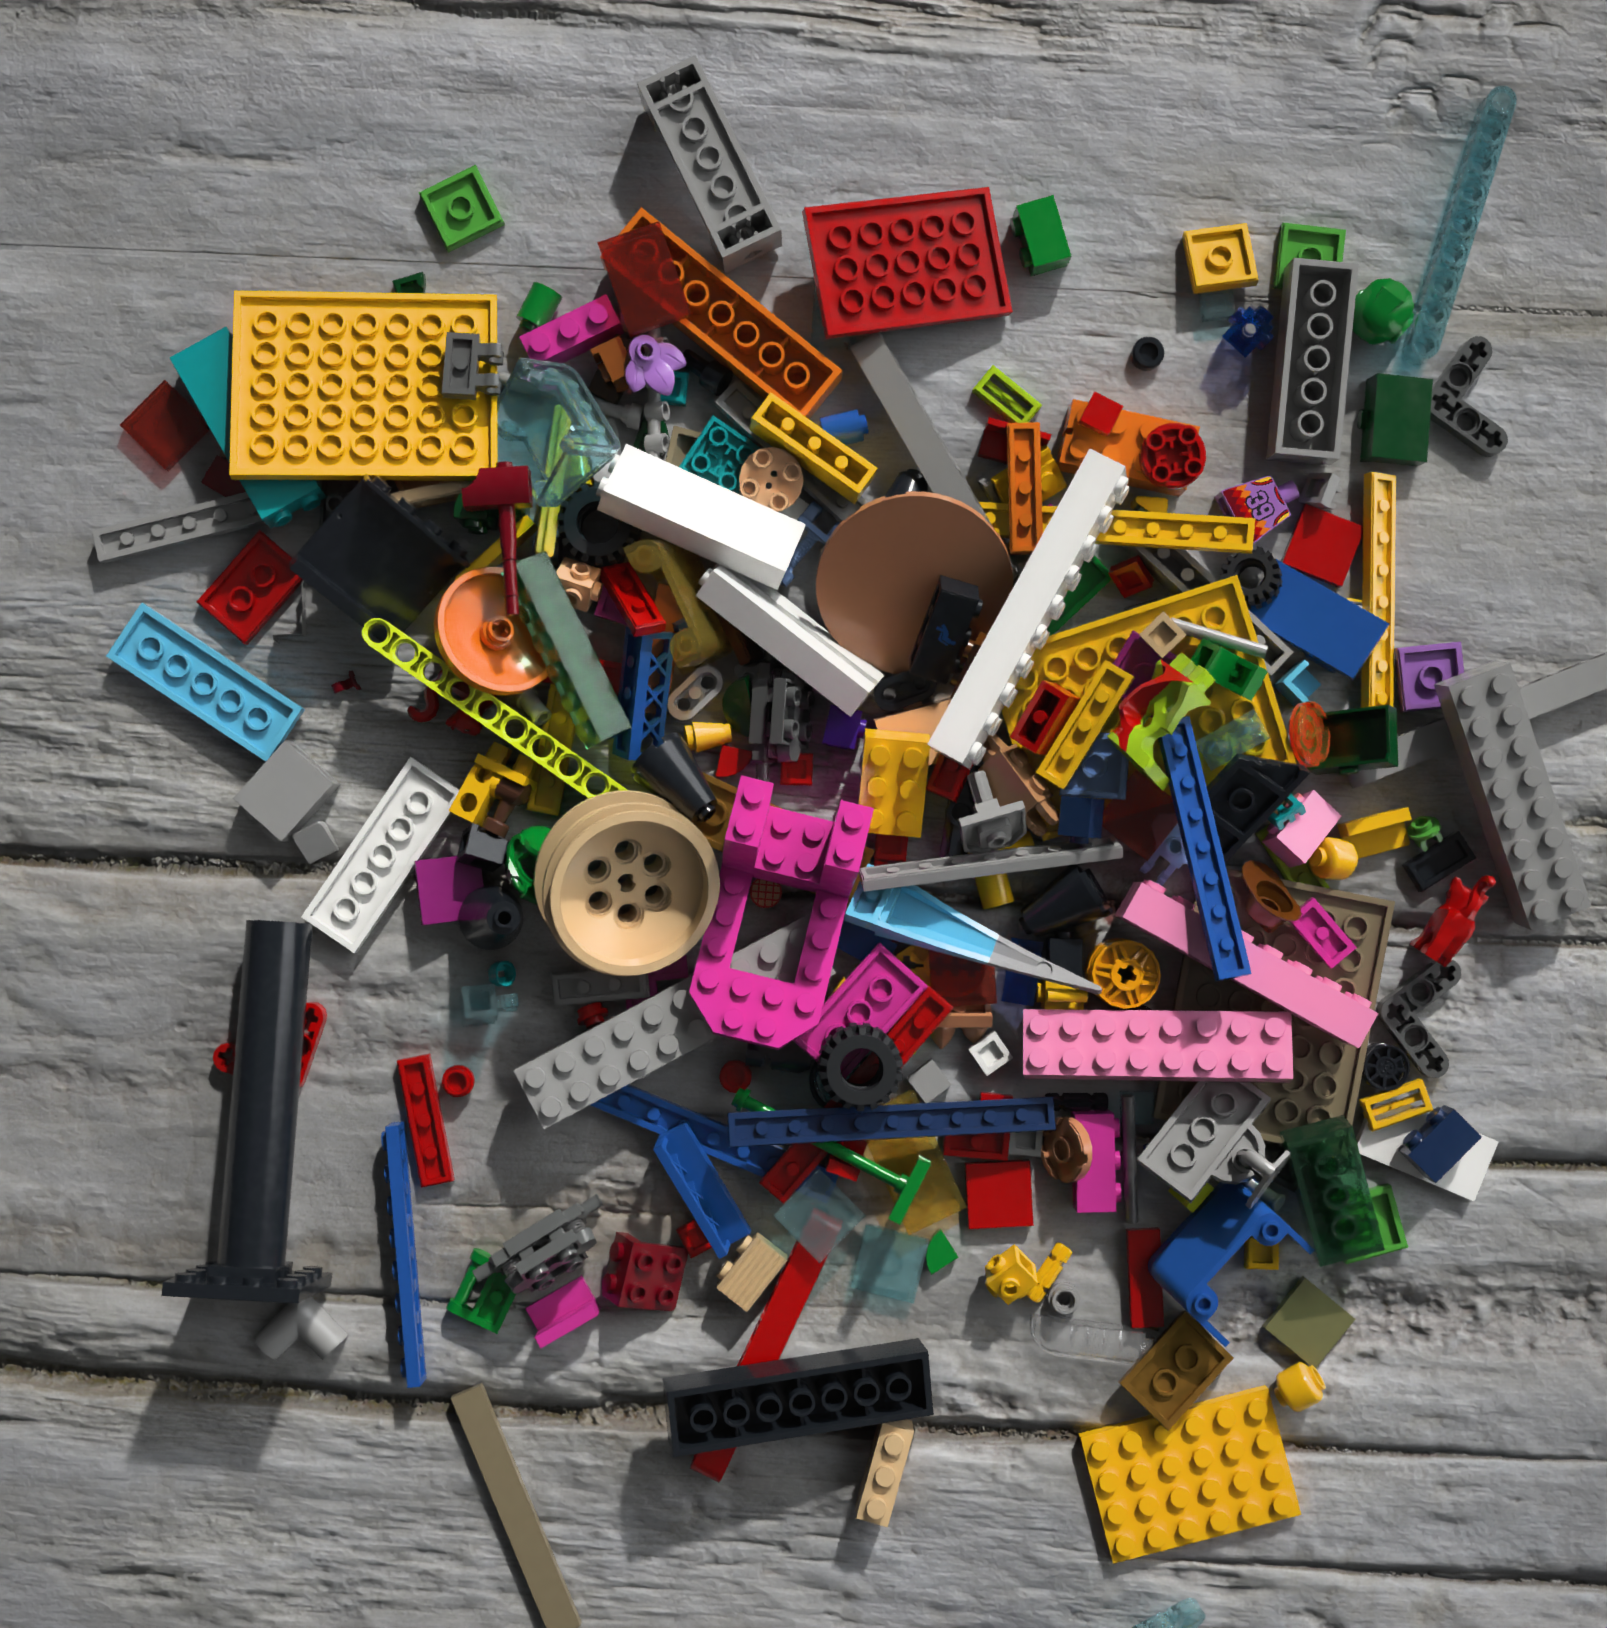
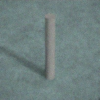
[1171,617,1268,658]

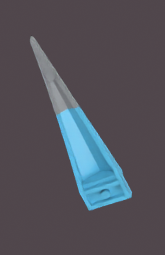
[844,863,1103,994]

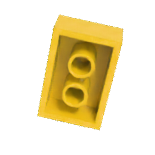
[858,728,930,838]

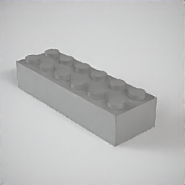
[1266,258,1359,465]

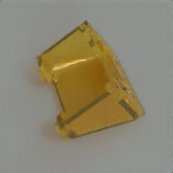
[623,538,733,675]

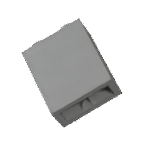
[233,740,341,842]

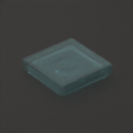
[773,1169,865,1263]
[851,1223,929,1303]

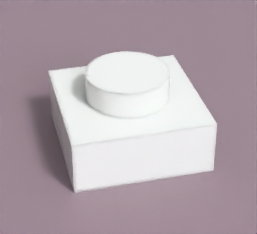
[967,1030,1013,1076]

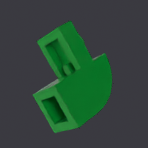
[1191,638,1268,701]

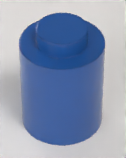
[819,409,869,445]

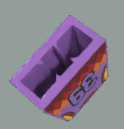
[1215,475,1300,544]

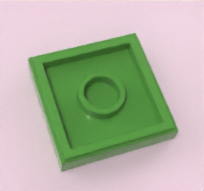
[419,165,505,253]
[1273,223,1346,289]
[1327,1183,1408,1264]

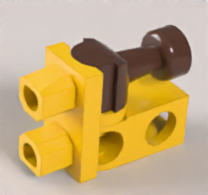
[449,741,538,838]

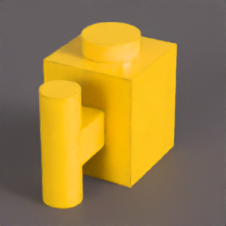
[1036,980,1088,1010]

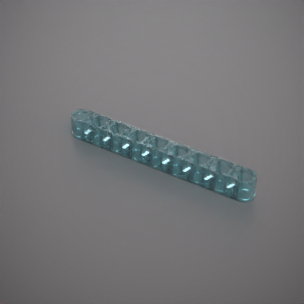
[1401,86,1517,367]

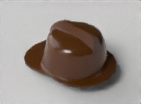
[1241,860,1302,933]

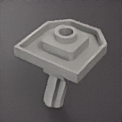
[959,771,1027,853]

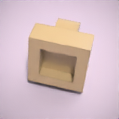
[1139,611,1186,658]

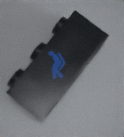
[909,575,983,685]

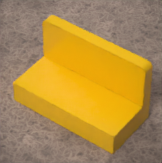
[1337,807,1412,859]

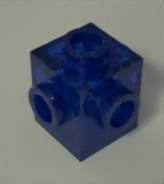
[1222,304,1275,358]

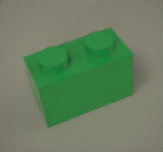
[1010,195,1072,276]

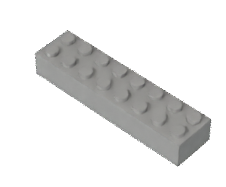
[1434,661,1591,930]

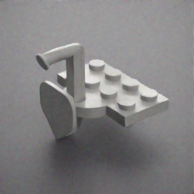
[1137,1081,1291,1212]

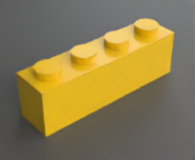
[749,392,878,504]

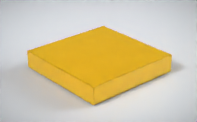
[1182,223,1259,294]

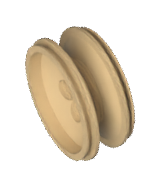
[534,790,720,976]

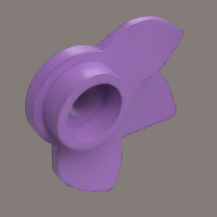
[625,335,686,396]

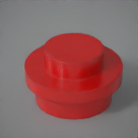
[577,1002,609,1029]
[442,1065,475,1097]

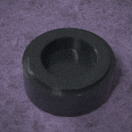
[1131,337,1164,371]

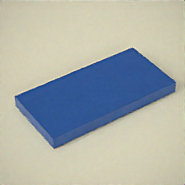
[1249,559,1389,681]

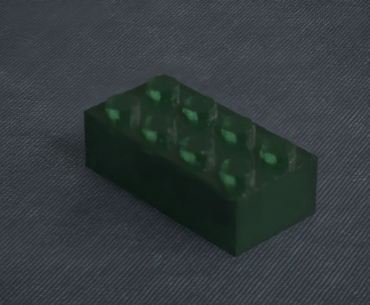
[1279,1115,1385,1267]

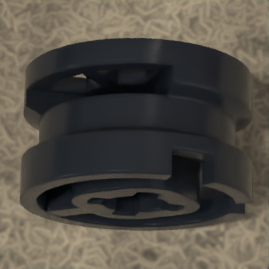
[1362,1043,1410,1091]

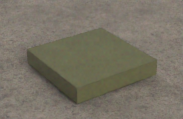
[1262,1276,1355,1368]

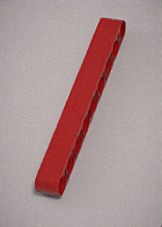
[690,1206,843,1483]

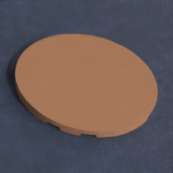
[816,491,1013,674]

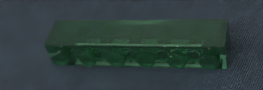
[501,551,632,749]

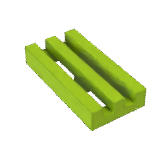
[972,365,1042,423]

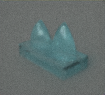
[1196,709,1270,771]

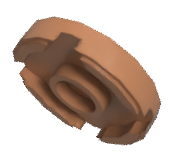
[1041,1117,1092,1183]

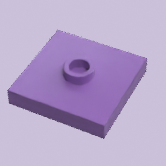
[1394,642,1464,713]

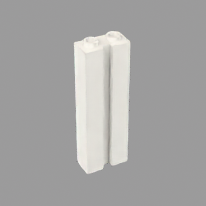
[596,444,806,590]
[696,564,885,717]

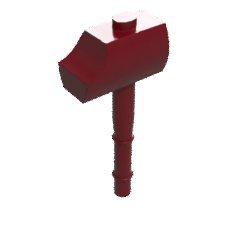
[462,461,533,616]

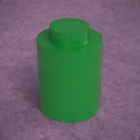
[516,282,562,332]

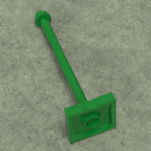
[731,1088,931,1225]

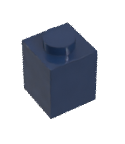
[1058,796,1105,844]

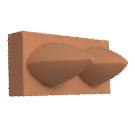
[931,1001,993,1049]

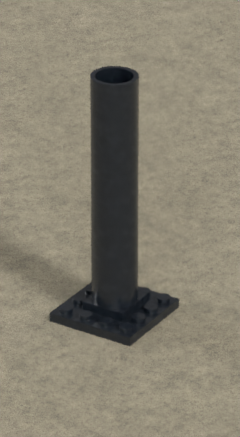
[161,920,332,1303]

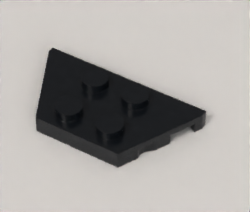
[1207,753,1310,863]

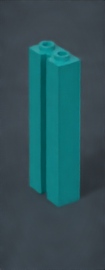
[170,326,327,529]

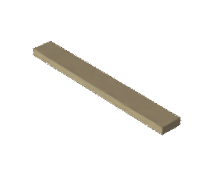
[451,1383,582,1628]

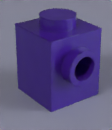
[822,705,867,751]

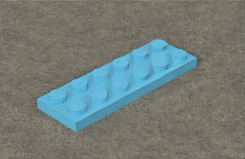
[106,603,305,762]

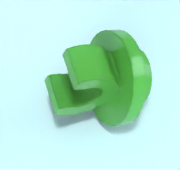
[1407,816,1443,852]

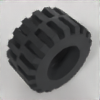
[557,482,642,568]
[817,1023,903,1111]

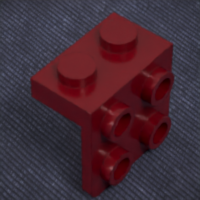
[601,1232,688,1311]

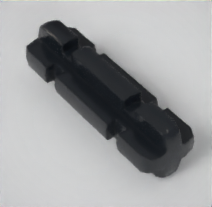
[1045,1093,1108,1111]

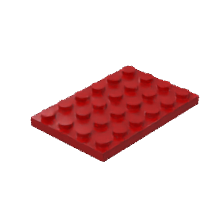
[802,187,1013,339]

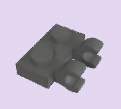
[442,332,504,400]

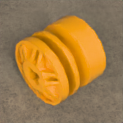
[1084,938,1161,1009]

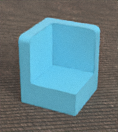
[1273,659,1321,707]

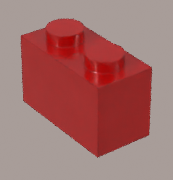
[1010,680,1081,755]

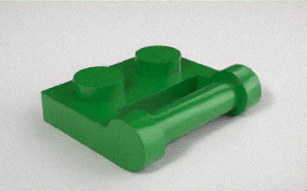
[446,1248,516,1334]

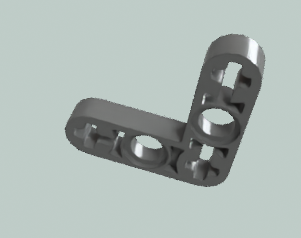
[1430,336,1508,457]
[1376,960,1461,1078]

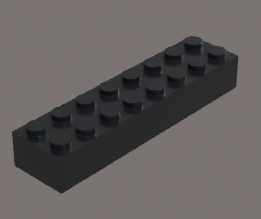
[662,1338,934,1457]

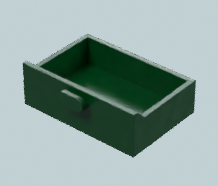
[1357,373,1433,466]
[1306,705,1398,775]

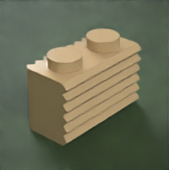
[716,1232,788,1312]

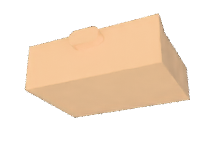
[873,696,952,766]

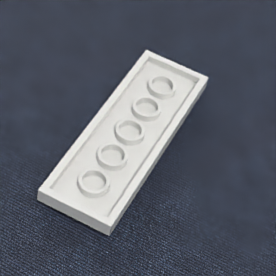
[301,757,460,953]

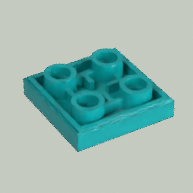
[679,415,761,494]

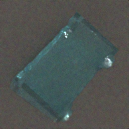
[497,358,621,508]

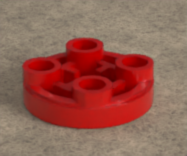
[1139,423,1206,490]

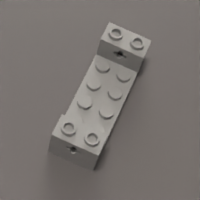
[637,55,782,273]

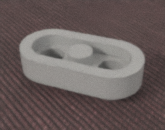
[668,666,723,721]

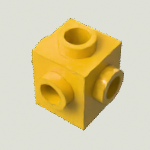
[985,1244,1038,1305]

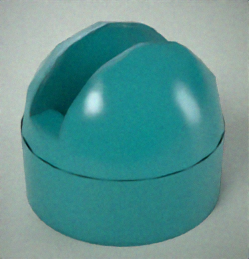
[488,961,516,987]

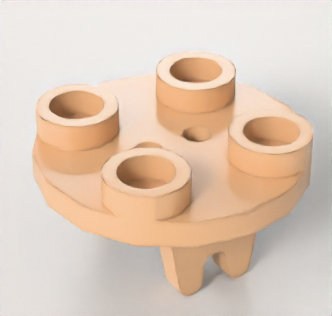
[739,447,804,512]

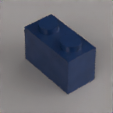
[1398,1105,1482,1183]

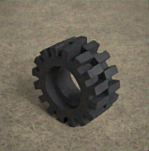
[1220,546,1283,609]

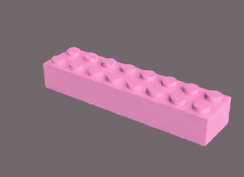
[1115,879,1379,1048]
[1023,1009,1293,1083]

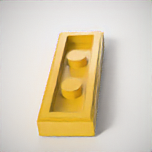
[455,515,538,580]

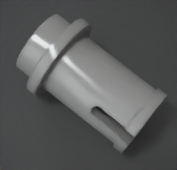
[514,688,552,726]

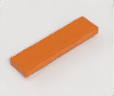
[1006,422,1043,555]

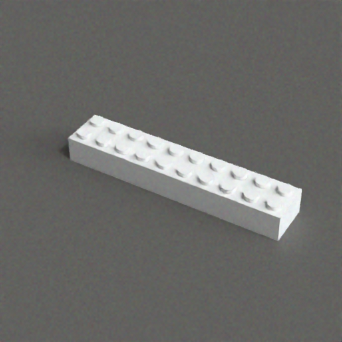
[927,449,1130,770]

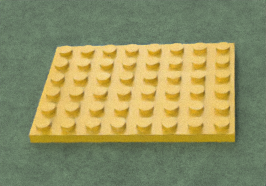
[229,290,498,481]
[1002,575,1296,841]

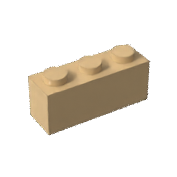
[855,1419,914,1527]

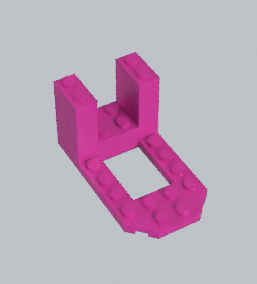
[689,775,874,1050]

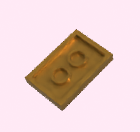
[1118,1310,1234,1430]

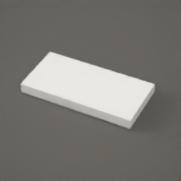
[1352,1091,1498,1201]

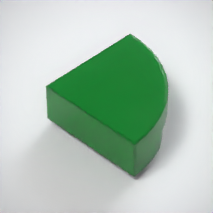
[926,1228,959,1275]

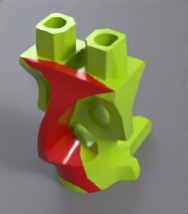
[1107,653,1216,791]

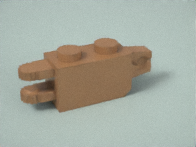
[978,733,1060,837]

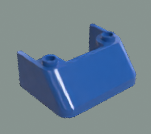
[1148,1182,1314,1347]

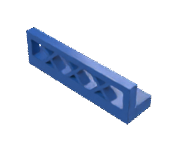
[612,627,676,760]
[653,1121,751,1259]

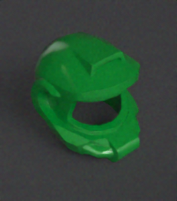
[1352,278,1414,345]
[505,826,551,905]

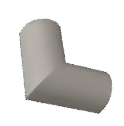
[254,1296,348,1360]

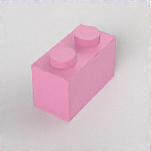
[1262,790,1342,868]

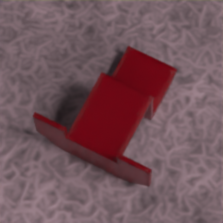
[331,670,362,694]

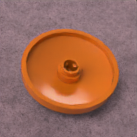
[434,567,563,695]

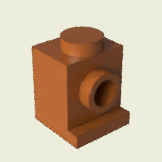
[590,336,630,392]

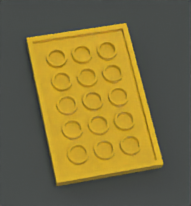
[1078,1385,1301,1564]

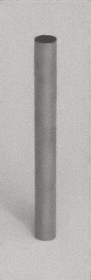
[1121,1094,1138,1224]

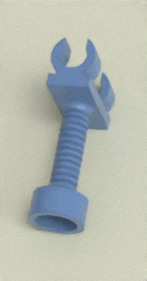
[780,501,840,587]

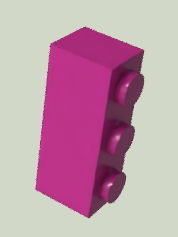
[519,294,624,375]
[1071,1110,1122,1213]

